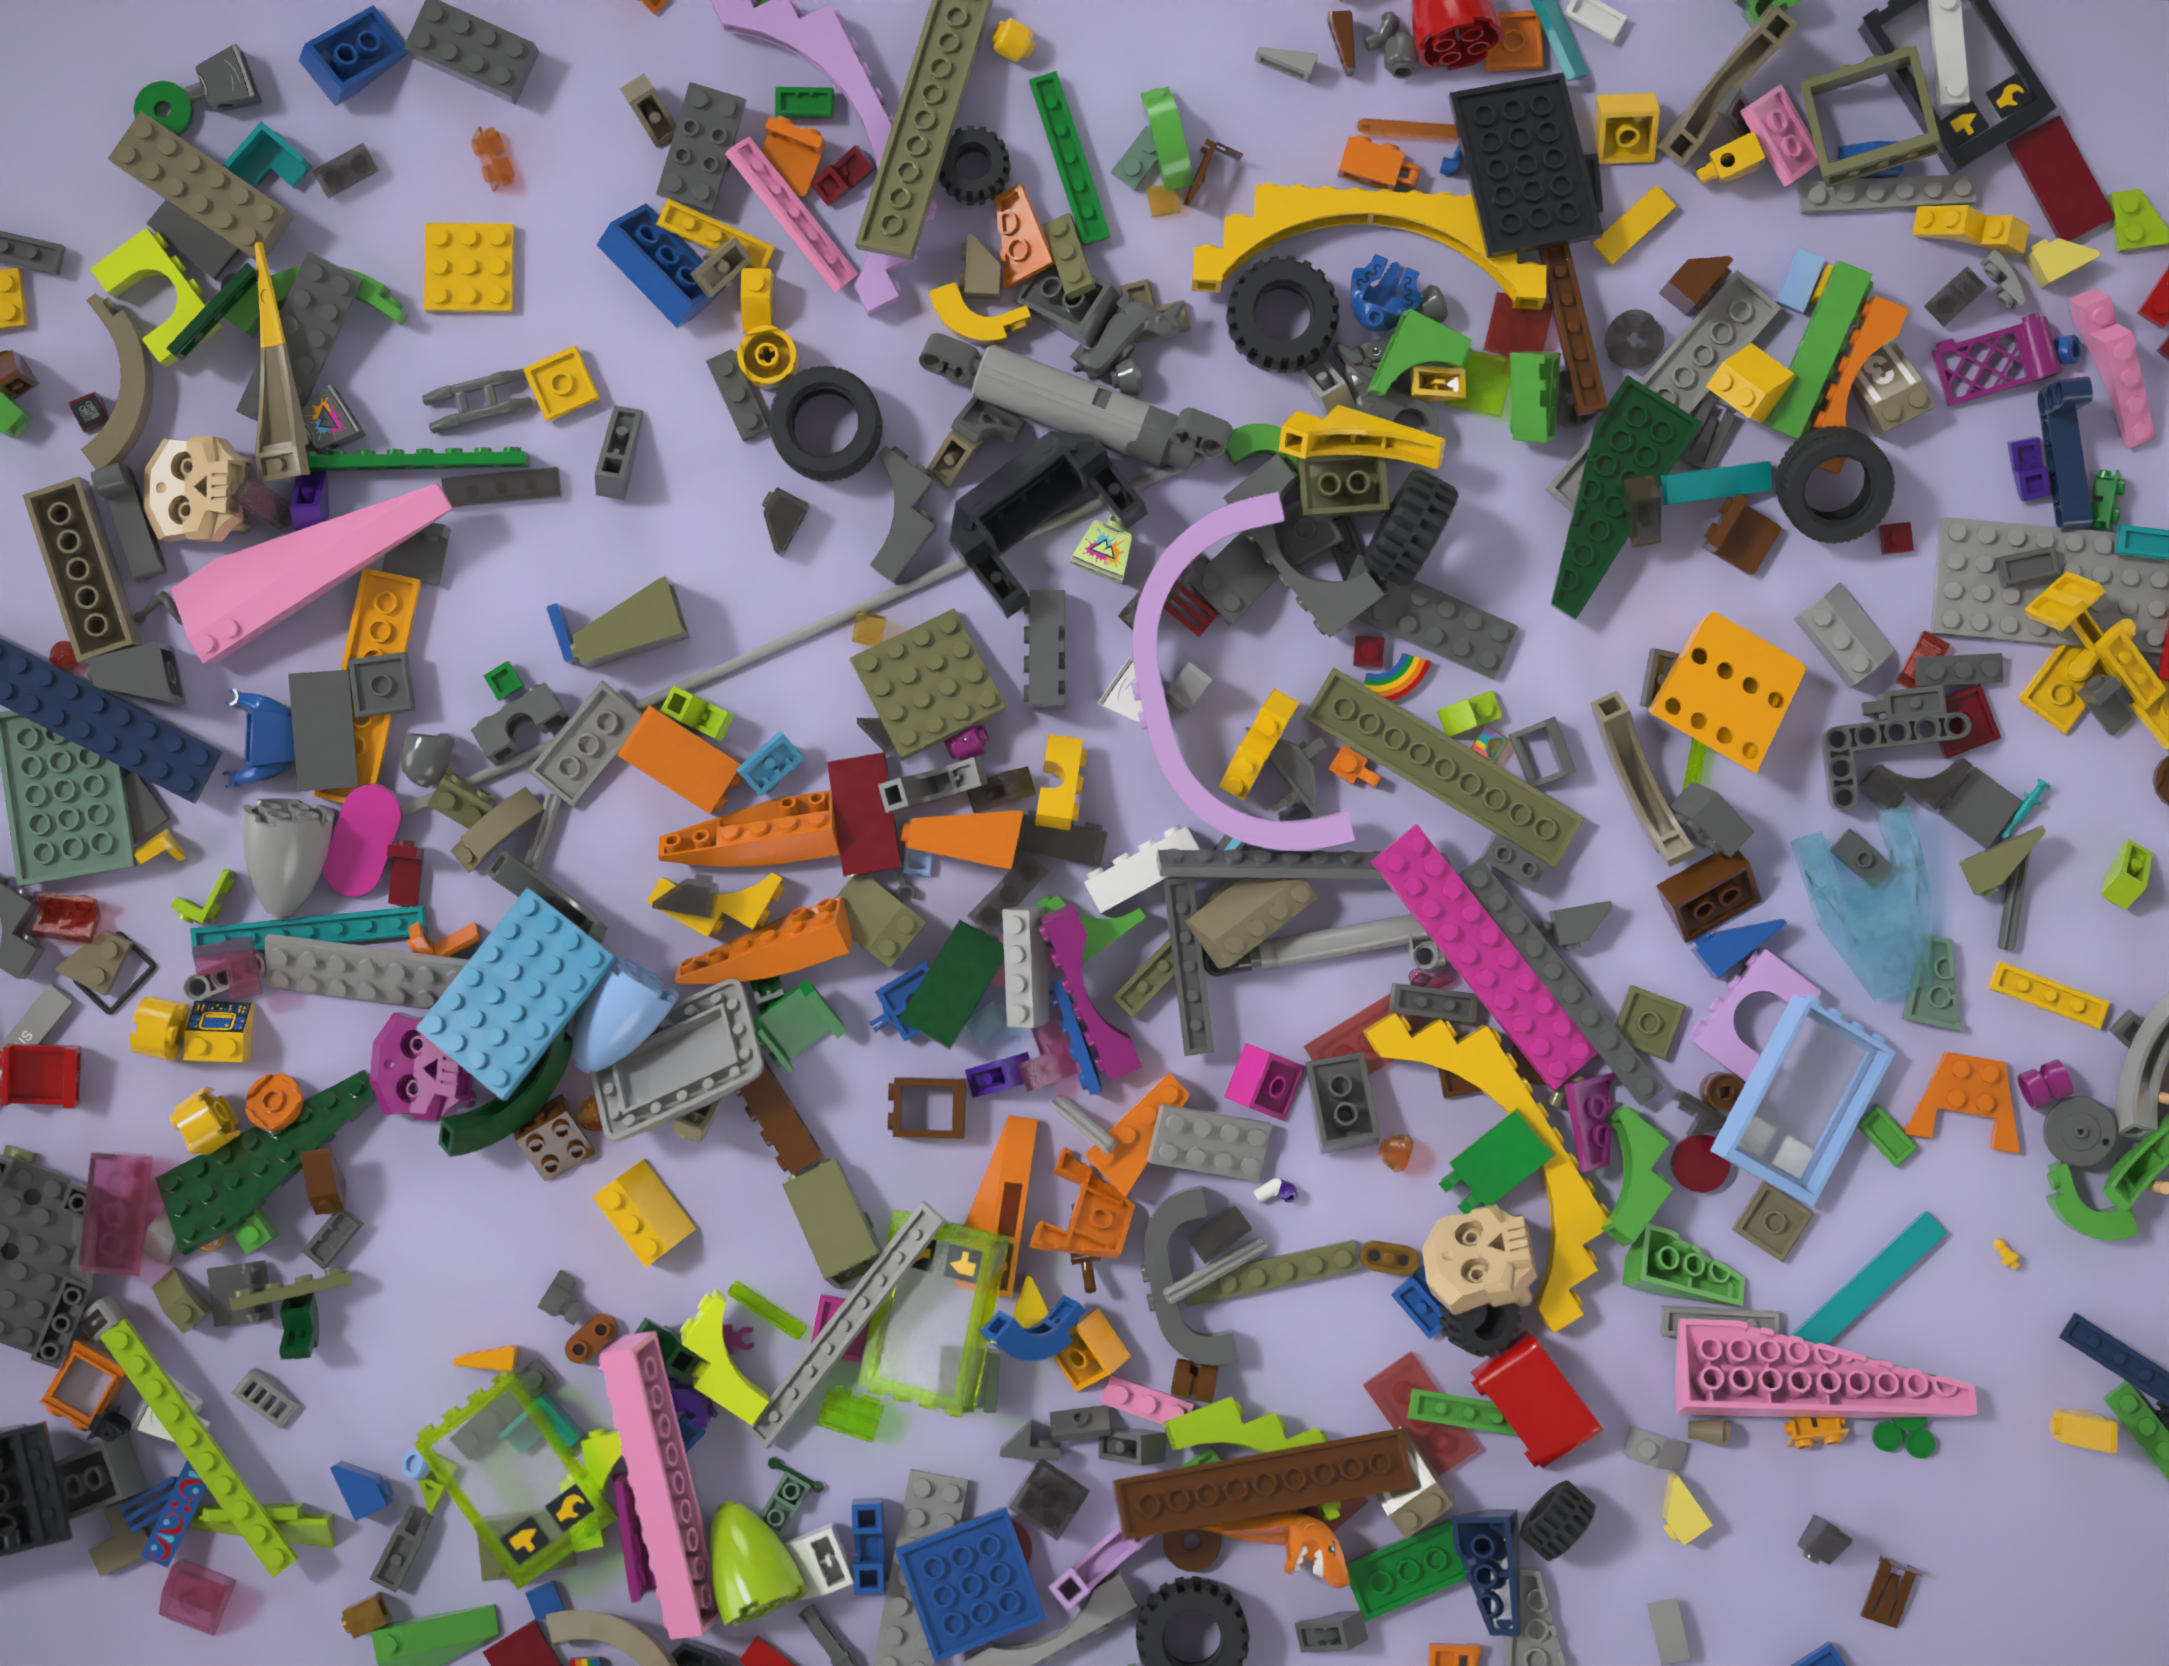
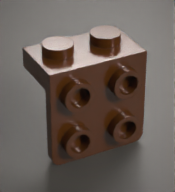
[1702,493,1781,575]

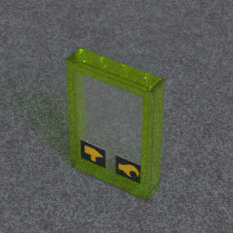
[857,1210,1010,1417]
[414,1369,618,1590]

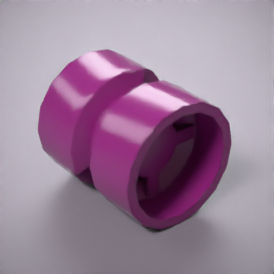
[2017,1059,2074,1110]

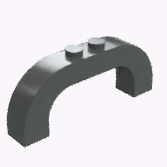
[1140,1185,1239,1365]

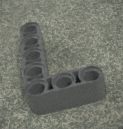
[1821,712,1971,811]

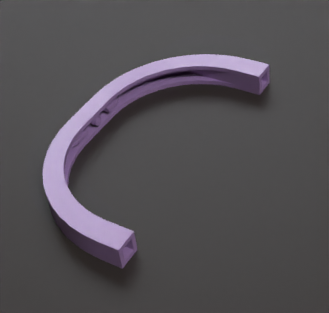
[1131,492,1355,851]

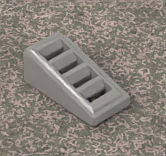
[1255,47,1318,82]
[232,1368,300,1429]

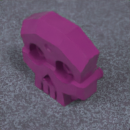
[369,1012,477,1121]

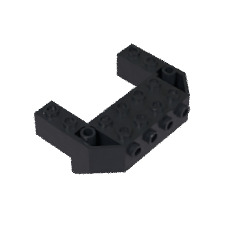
[949,431,1148,619]

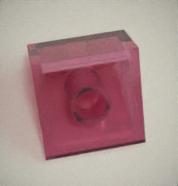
[159,1558,237,1636]

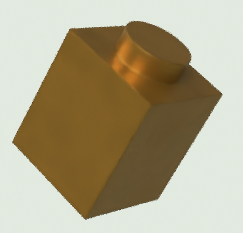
[341,1591,392,1639]

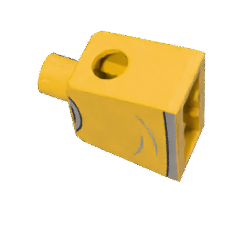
[1695,131,1766,185]

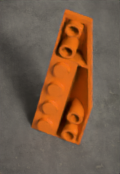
[658,790,839,867]
[674,896,853,984]
[954,1115,1038,1298]

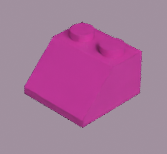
[1224,1043,1306,1121]

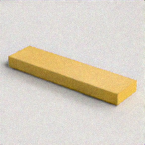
[656,198,775,269]
[1988,961,2110,1030]

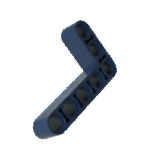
[2037,376,2093,531]

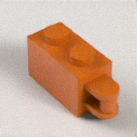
[1337,135,1421,190]

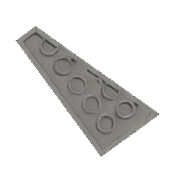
[1504,1568,1566,1666]

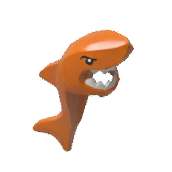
[1194,1510,1350,1588]

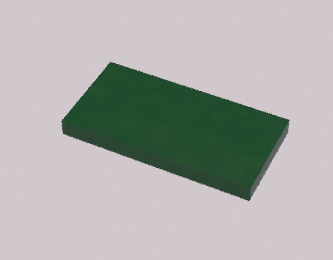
[899,920,1004,1050]

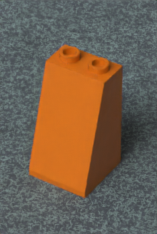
[617,705,743,815]
[900,810,1023,870]

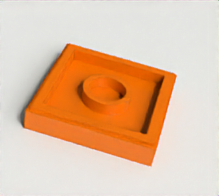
[1484,11,1544,73]

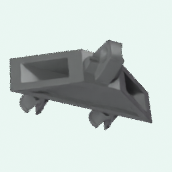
[1245,727,1327,821]

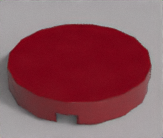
[1670,1133,1731,1193]

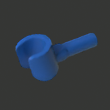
[1440,144,1462,176]

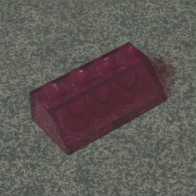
[78,1152,153,1276]

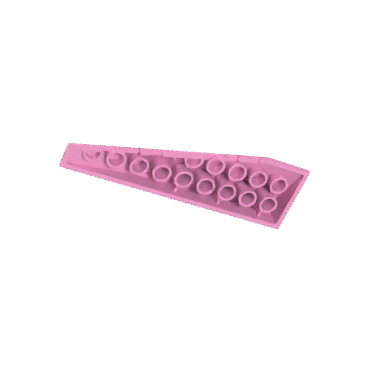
[171,484,453,664]

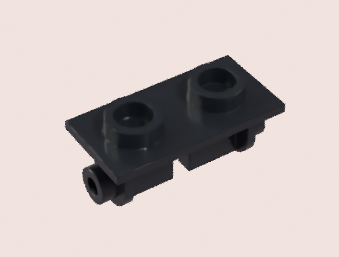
[87,1405,132,1442]

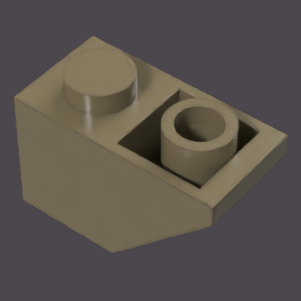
[959,234,1001,300]

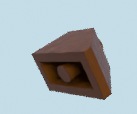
[0,349,39,399]
[301,1147,346,1215]

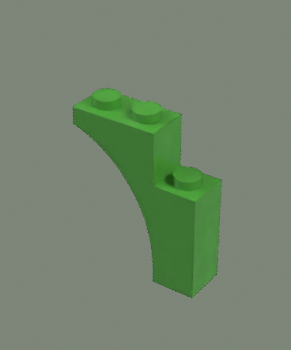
[1601,1105,1673,1247]
[2102,1113,2169,1212]

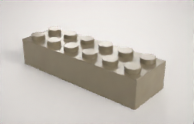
[108,111,294,261]
[22,476,143,665]

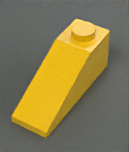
[2050,1409,2117,1453]

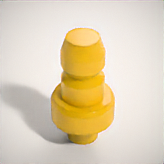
[1993,1238,2020,1270]

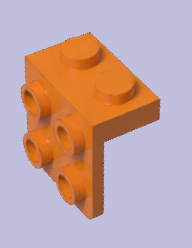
[761,116,826,198]

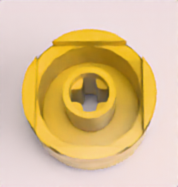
[737,325,799,389]
[130,996,188,1061]
[169,1086,240,1155]

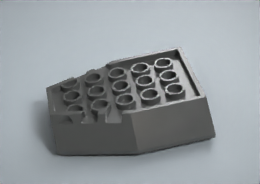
[0,1154,99,1369]

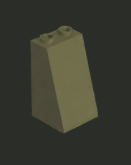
[570,576,690,669]
[782,1158,883,1289]

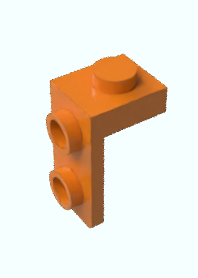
[407,922,480,957]

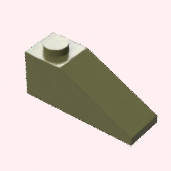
[1959,825,2046,897]

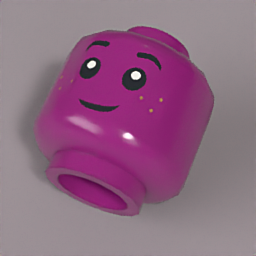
[944,724,990,761]

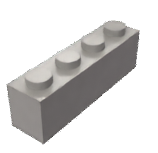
[1002,905,1049,1028]

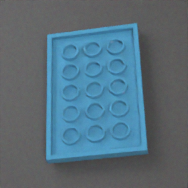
[415,887,618,1101]

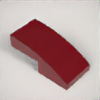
[811,145,876,206]

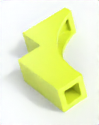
[680,1288,769,1426]
[559,1428,622,1553]

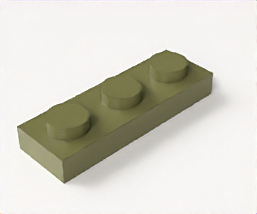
[1043,213,1096,300]

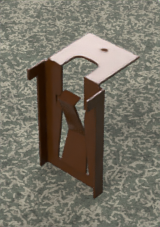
[1183,139,1243,207]
[1860,1555,1922,1629]

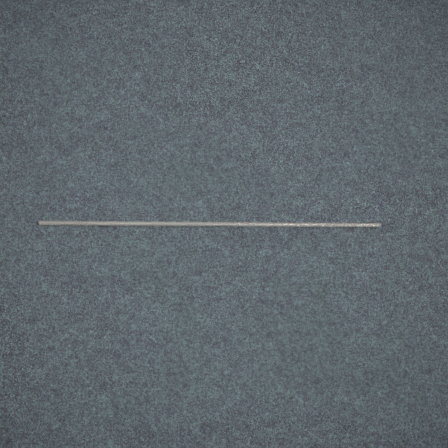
[401,452,1205,818]

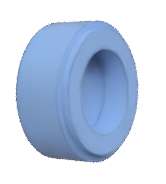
[402,1449,432,1480]

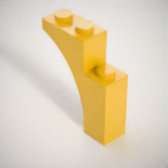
[646,873,786,938]

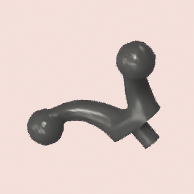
[134,591,183,625]

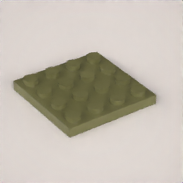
[849,608,1007,761]

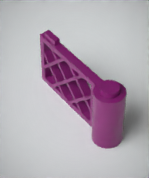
[1931,313,2063,407]

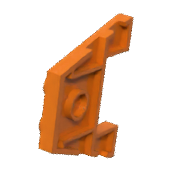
[1903,1052,2020,1154]
[1029,1147,1136,1259]

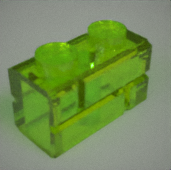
[816,1385,885,1443]

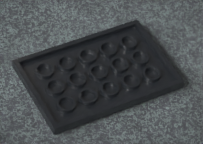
[1448,73,1603,258]

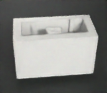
[783,1522,854,1600]

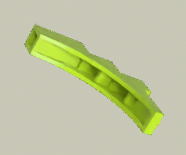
[1162,1396,1341,1521]

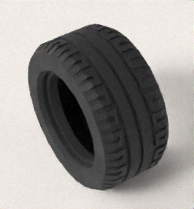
[769,366,883,482]
[1775,425,1895,544]

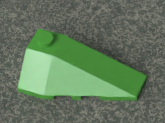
[1622,1223,1745,1307]
[372,1604,500,1666]

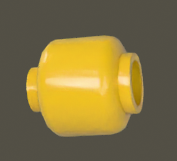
[990,18,1036,62]

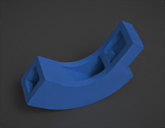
[980,1295,1086,1361]

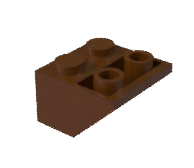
[1659,256,1734,315]

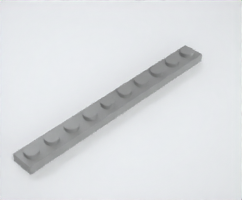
[745,1201,947,1449]

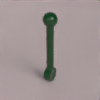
[768,1457,824,1493]

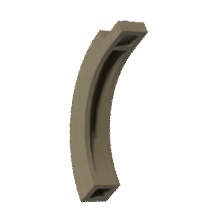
[80,293,154,470]
[1591,691,1696,867]
[546,1610,678,1666]

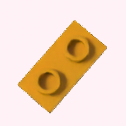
[1784,1417,1849,1450]

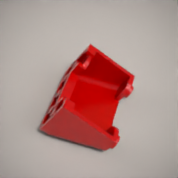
[1470,1330,1604,1469]

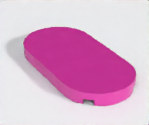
[323,783,403,897]

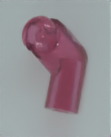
[1408,968,1453,989]

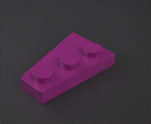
[1564,1072,1615,1171]

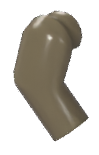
[1547,1074,1585,1109]

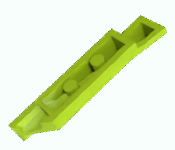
[190,1503,335,1548]

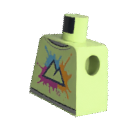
[1070,514,1133,584]

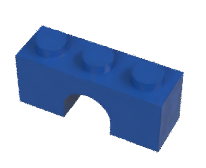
[851,1498,886,1595]

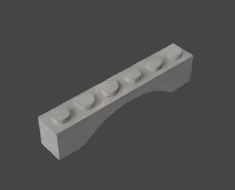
[964,1569,1137,1666]

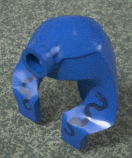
[1351,254,1423,332]

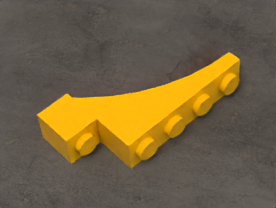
[1279,404,1446,469]

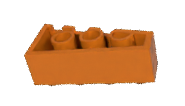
[1084,1072,1190,1198]

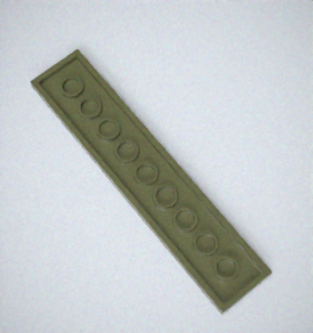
[855,0,994,260]
[1303,667,1585,869]

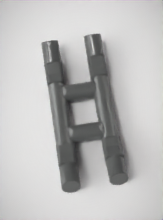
[422,369,533,434]

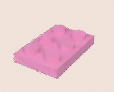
[1740,84,1819,187]

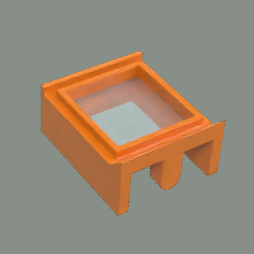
[40,1337,128,1432]

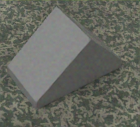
[142,1207,179,1266]
[78,1294,131,1345]

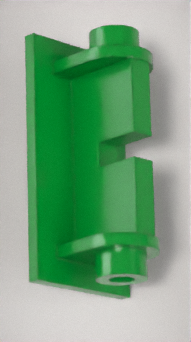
[2089,469,2126,532]

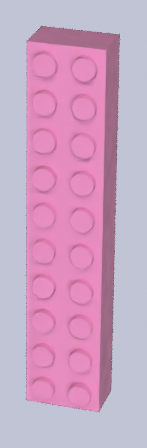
[600,1331,721,1640]

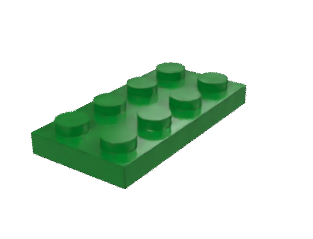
[1345,1519,1467,1621]

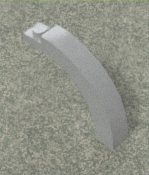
[2114,992,2169,1140]

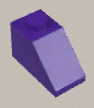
[289,471,329,531]
[965,1052,1036,1098]

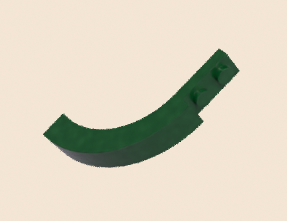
[438,1021,573,1157]

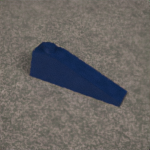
[1451,1509,1520,1636]

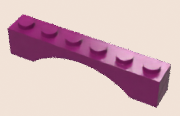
[1039,903,1143,1081]

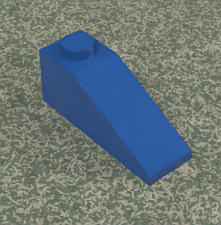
[1691,919,1787,978]

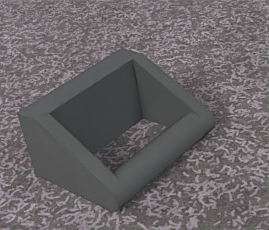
[1508,717,1576,787]

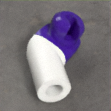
[1253,1178,1298,1203]

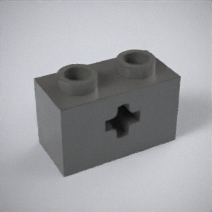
[1479,834,1548,890]

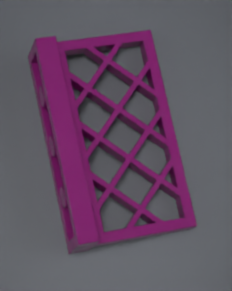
[612,1471,657,1603]

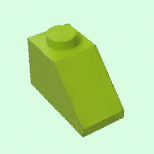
[2101,839,2153,910]

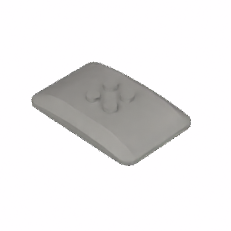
[590,978,764,1142]

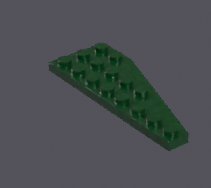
[1550,375,1702,621]

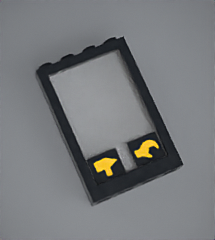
[1857,0,2057,175]

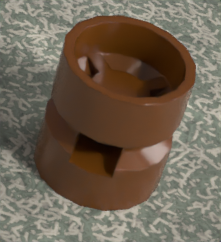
[1699,1071,1744,1112]
[1170,1358,1218,1404]

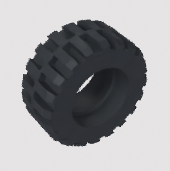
[1226,256,1339,373]
[1363,469,1459,586]
[1136,1576,1250,1666]

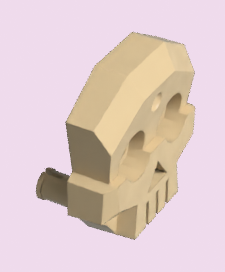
[143,436,254,542]
[1422,1204,1537,1315]

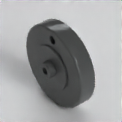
[2043,1096,2117,1167]

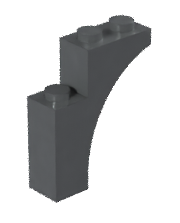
[870,445,937,585]
[487,849,608,944]

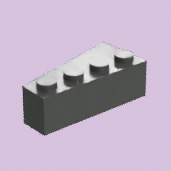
[1024,590,1065,709]

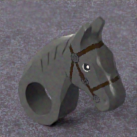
[1332,337,1439,436]

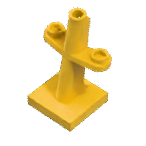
[2023,571,2136,684]

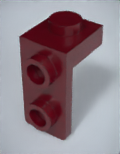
[387,840,424,906]

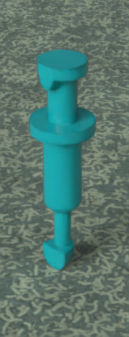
[2000,778,2051,839]

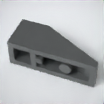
[594,405,643,500]

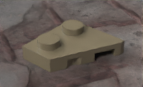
[55,930,134,996]

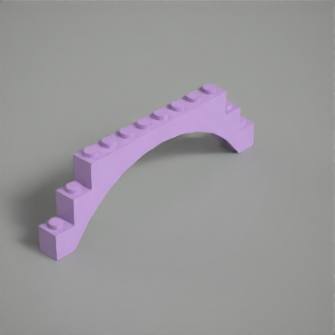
[710,0,938,316]

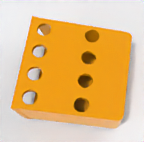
[1647,612,1806,774]

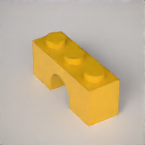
[1035,734,1087,831]

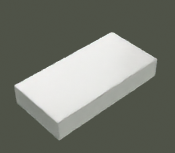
[1563,0,1628,44]

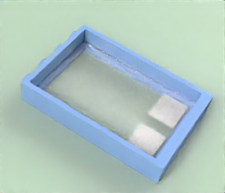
[1710,994,1896,1207]

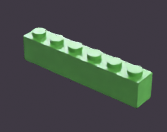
[1763,261,1874,439]

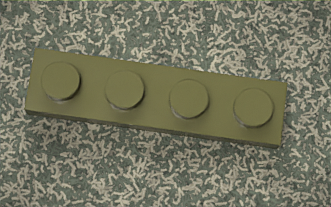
[229,1267,352,1311]

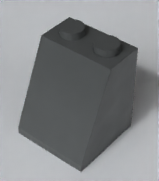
[86,642,186,705]

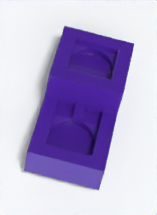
[2007,436,2051,501]

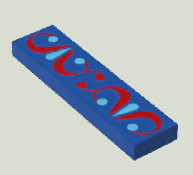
[141,1460,207,1568]

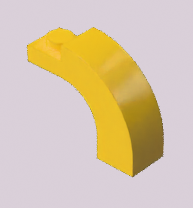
[928,281,1031,346]

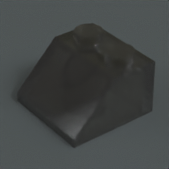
[1007,1457,1091,1541]

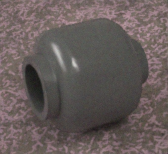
[1384,32,1421,78]

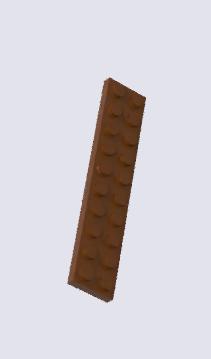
[1112,1428,1415,1541]

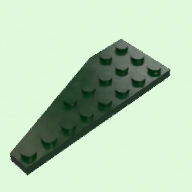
[155,1069,377,1256]

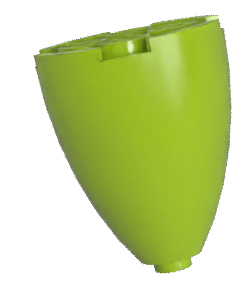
[709,1500,808,1627]

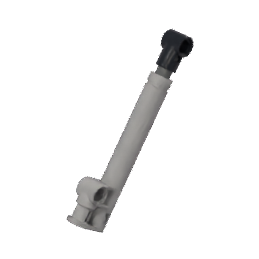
[1203,914,1449,977]

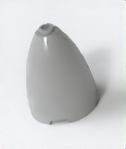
[242,798,334,920]

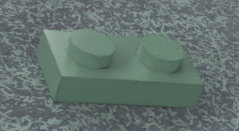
[1111,125,1157,191]

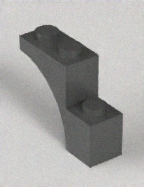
[0,873,46,979]

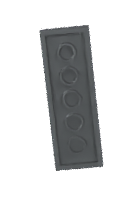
[236,252,364,422]
[1347,554,1518,680]

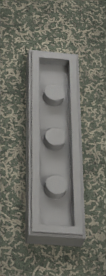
[1660,1305,1781,1337]

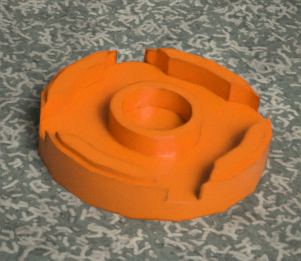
[245,1073,304,1131]

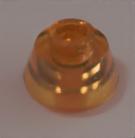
[576,1095,603,1131]
[1378,1134,1414,1173]

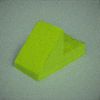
[1437,690,1503,737]

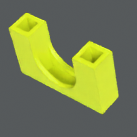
[90,227,223,367]

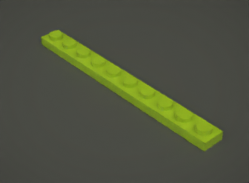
[99,1318,300,1578]

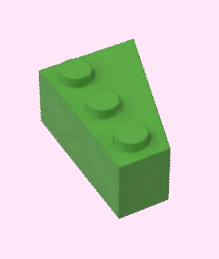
[1510,351,1561,443]

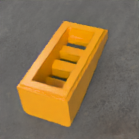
[453,1345,519,1372]

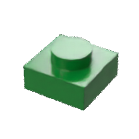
[483,661,525,701]

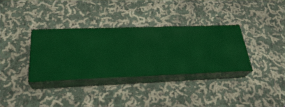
[166,262,258,361]

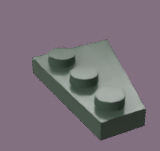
[1902,933,1962,1032]

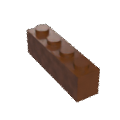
[734,1055,824,1175]

